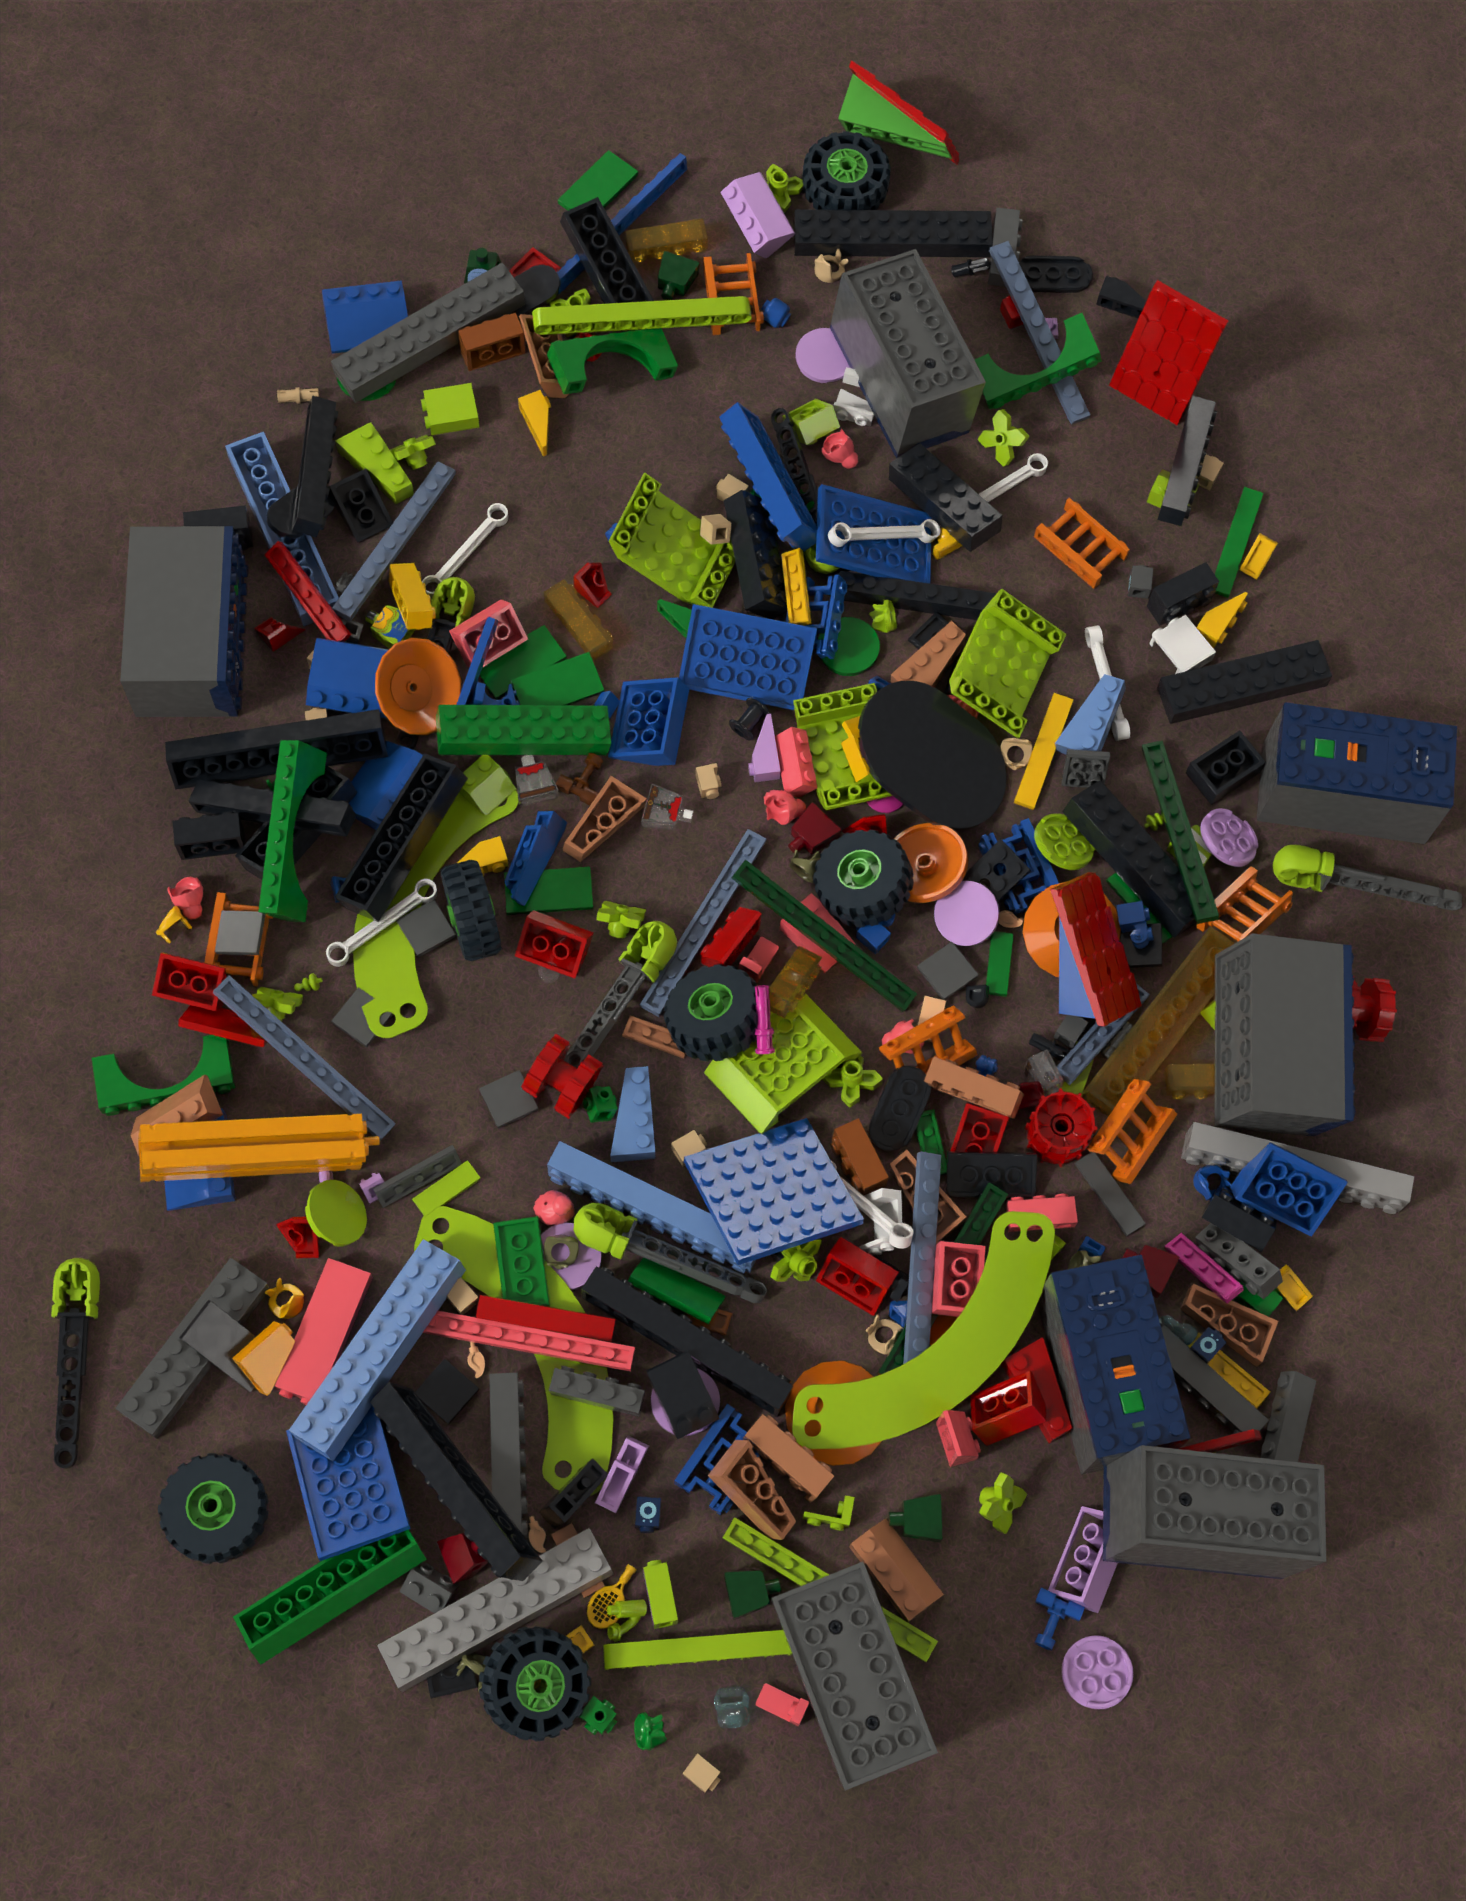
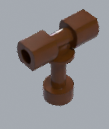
[555,753,603,806]

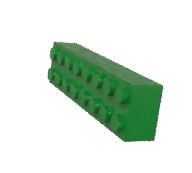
[436,705,611,755]
[233,1530,427,1665]

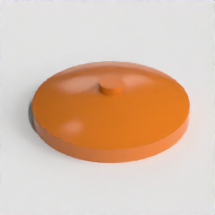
[894,823,968,903]

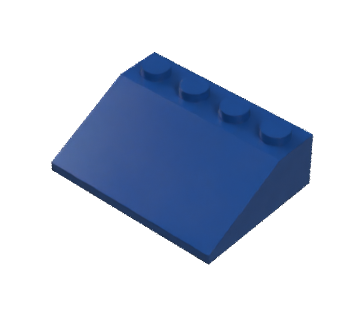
[322,281,408,354]
[306,638,389,719]
[608,677,689,766]
[349,741,423,830]
[164,1108,235,1211]
[1230,1142,1348,1237]

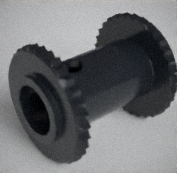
[729,698,770,741]

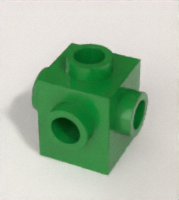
[583,1086,618,1123]
[580,1696,617,1735]

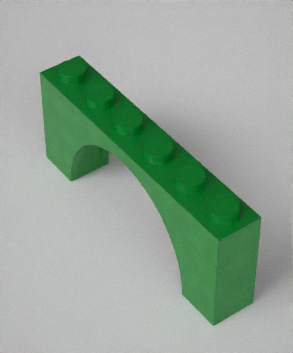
[975,313,1102,409]
[547,328,678,394]
[92,1035,236,1116]

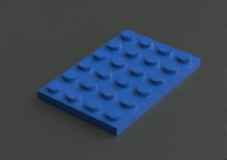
[816,484,931,584]
[679,604,817,710]
[286,1406,411,1561]

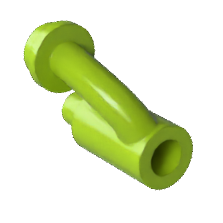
[607,1599,647,1642]

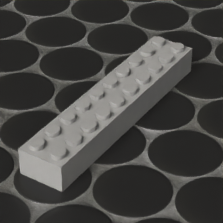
[1181,1122,1414,1214]
[377,1528,614,1692]

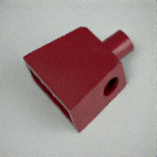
[788,802,841,855]
[1122,1245,1180,1298]
[437,1533,489,1584]

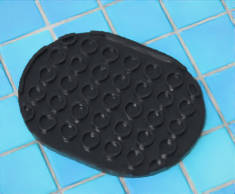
[858,681,1006,830]

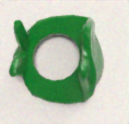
[634,1712,667,1751]

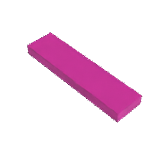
[1165,1233,1244,1304]

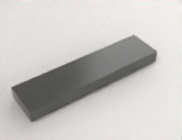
[373,1145,462,1208]
[1075,1152,1146,1237]

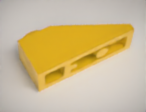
[518,390,551,457]

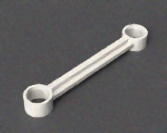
[979,453,1048,502]
[422,503,508,599]
[828,519,941,547]
[1085,625,1130,741]
[326,879,437,967]
[831,1161,913,1249]

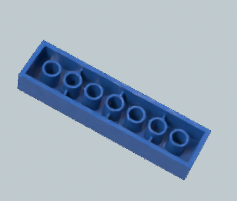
[719,402,817,552]

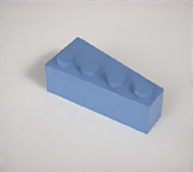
[1055,674,1126,754]
[610,1066,655,1162]

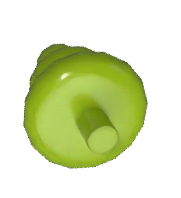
[1144,813,1164,831]
[294,973,323,991]

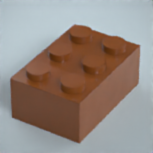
[458,313,525,371]
[830,1118,889,1196]

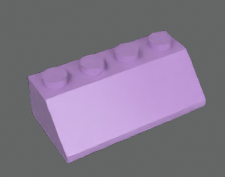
[721,172,795,258]
[1048,1506,1118,1613]

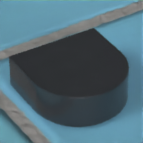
[966,985,989,1009]

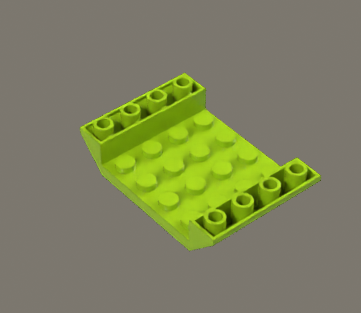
[609,473,735,608]
[949,589,1066,738]
[793,683,893,810]
[704,992,862,1134]

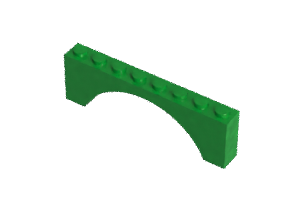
[258,740,327,922]

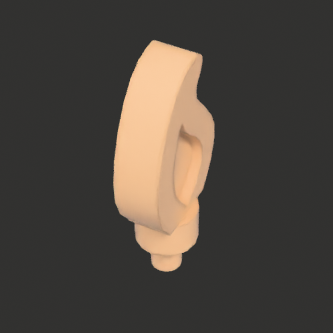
[998,910,1024,928]
[468,1342,485,1379]
[529,1516,546,1553]

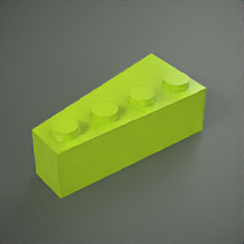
[335,422,414,504]

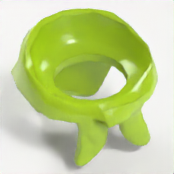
[869,600,897,633]

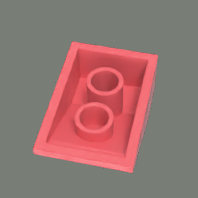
[780,893,856,973]
[936,1410,981,1467]

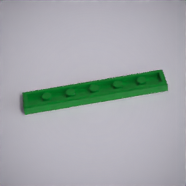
[1215,487,1263,598]

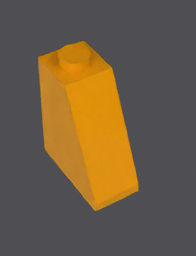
[232,1321,295,1396]

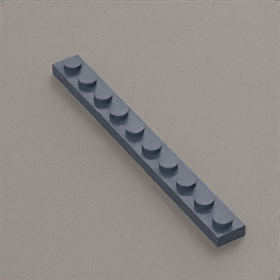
[989,241,1090,424]
[332,462,456,622]
[640,829,766,1017]
[213,975,396,1141]
[903,1152,941,1364]

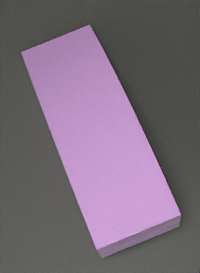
[595,1436,649,1513]

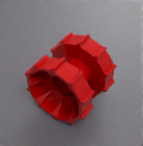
[1352,975,1397,1042]
[521,1034,603,1119]
[1024,1088,1098,1167]

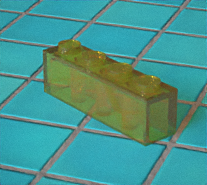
[626,218,708,262]
[544,579,614,661]
[769,946,822,1019]
[1164,1064,1215,1099]

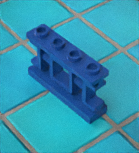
[786,575,847,659]
[978,818,1059,916]
[674,1404,760,1515]

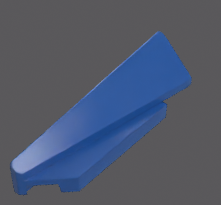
[504,811,567,906]

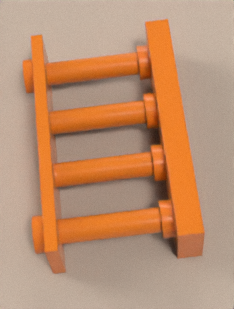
[703,253,764,335]
[1034,498,1130,589]
[1197,866,1293,942]
[204,892,273,986]
[879,1005,978,1074]
[1087,1079,1177,1184]

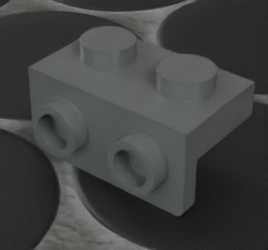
[400,1562,459,1613]

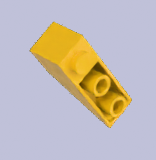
[1196,592,1248,648]
[457,836,508,876]

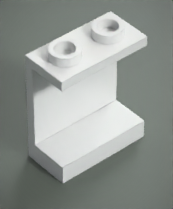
[833,367,874,426]
[1150,615,1216,674]
[859,1188,903,1256]

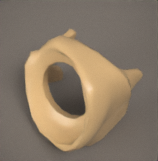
[814,249,849,283]
[1000,738,1032,770]
[866,1315,903,1355]

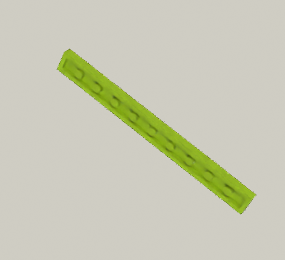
[722,1517,938,1663]

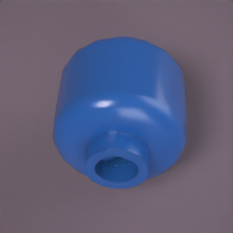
[761,298,791,328]

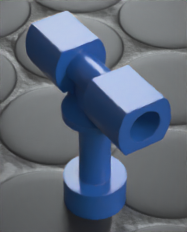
[1034,1588,1085,1651]

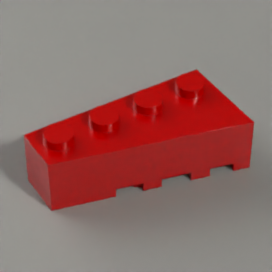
[1001,1337,1072,1444]

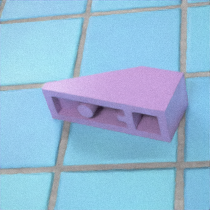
[748,714,781,782]

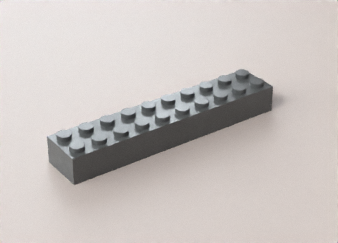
[331,262,526,403]

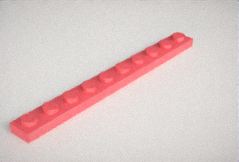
[423,1311,636,1372]

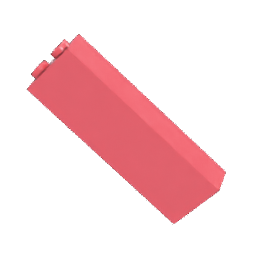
[275,1258,373,1405]

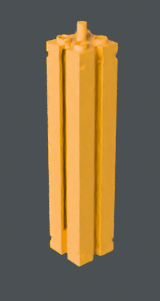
[138,1113,380,1182]

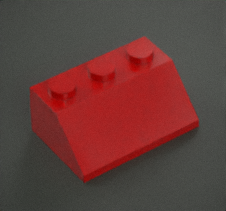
[700,907,762,967]
[515,910,594,979]
[152,952,226,1011]
[816,1237,899,1316]
[971,1370,1047,1446]

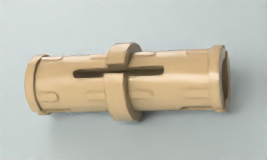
[277,387,319,404]

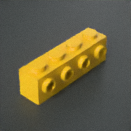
[388,563,436,630]

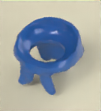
[1193,1165,1232,1200]

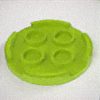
[1034,813,1095,870]
[305,1180,367,1247]

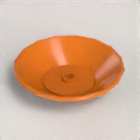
[375,638,462,735]
[1022,881,1121,977]
[785,1361,882,1466]

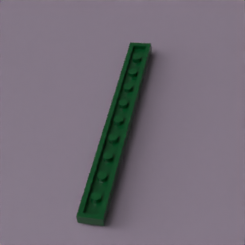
[1142,740,1219,924]
[731,859,917,1012]
[877,1182,1008,1375]

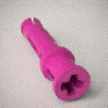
[754,985,775,1054]

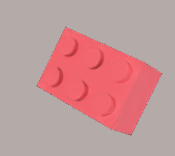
[449,599,528,668]
[931,1241,985,1317]

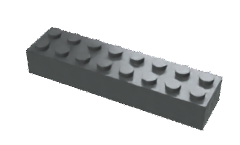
[115,1258,270,1439]
[489,1373,528,1538]

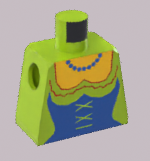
[365,605,415,649]

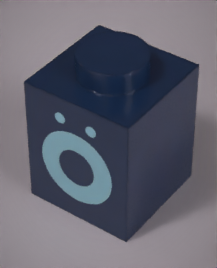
[1190,1327,1226,1364]
[635,1497,661,1533]

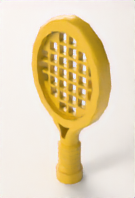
[587,1564,637,1629]

